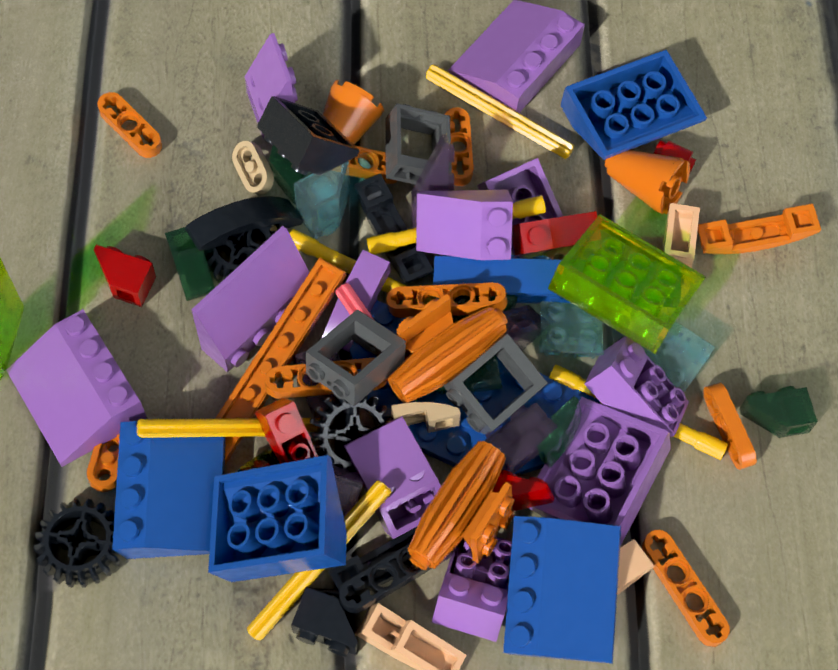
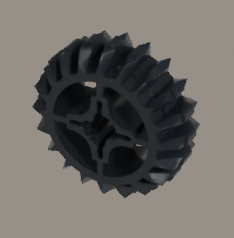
[202,225,278,281]
[308,395,393,477]
[34,498,120,588]

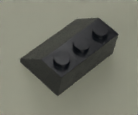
[256,96,360,175]

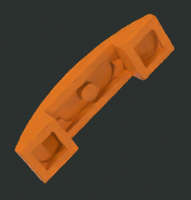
[697,204,821,254]

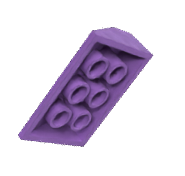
[448,0,585,113]
[191,226,309,372]
[6,309,148,467]
[530,397,671,546]

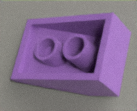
[477,158,563,259]
[416,190,513,260]

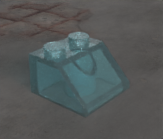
[294,161,350,239]

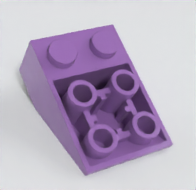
[245,33,298,138]
[584,334,689,437]
[344,416,441,539]
[432,537,512,642]

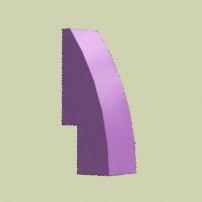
[322,250,391,352]

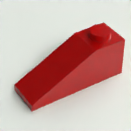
[512,211,601,255]

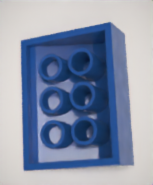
[560,50,707,160]
[112,421,226,559]
[208,455,347,582]
[503,516,621,664]

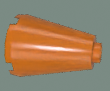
[323,80,384,144]
[605,150,690,214]

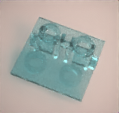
[539,301,604,359]
[641,314,715,393]

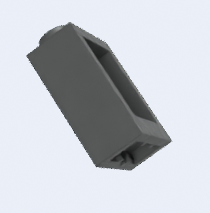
[385,103,452,190]
[306,309,406,406]
[443,333,548,435]

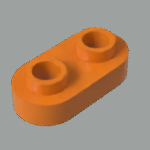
[87,433,120,492]

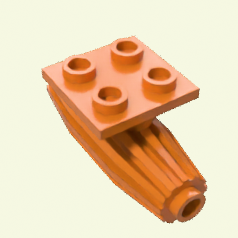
[388,294,508,403]
[407,441,515,570]

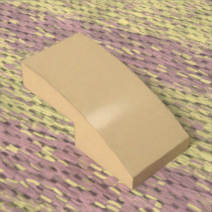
[391,402,461,433]

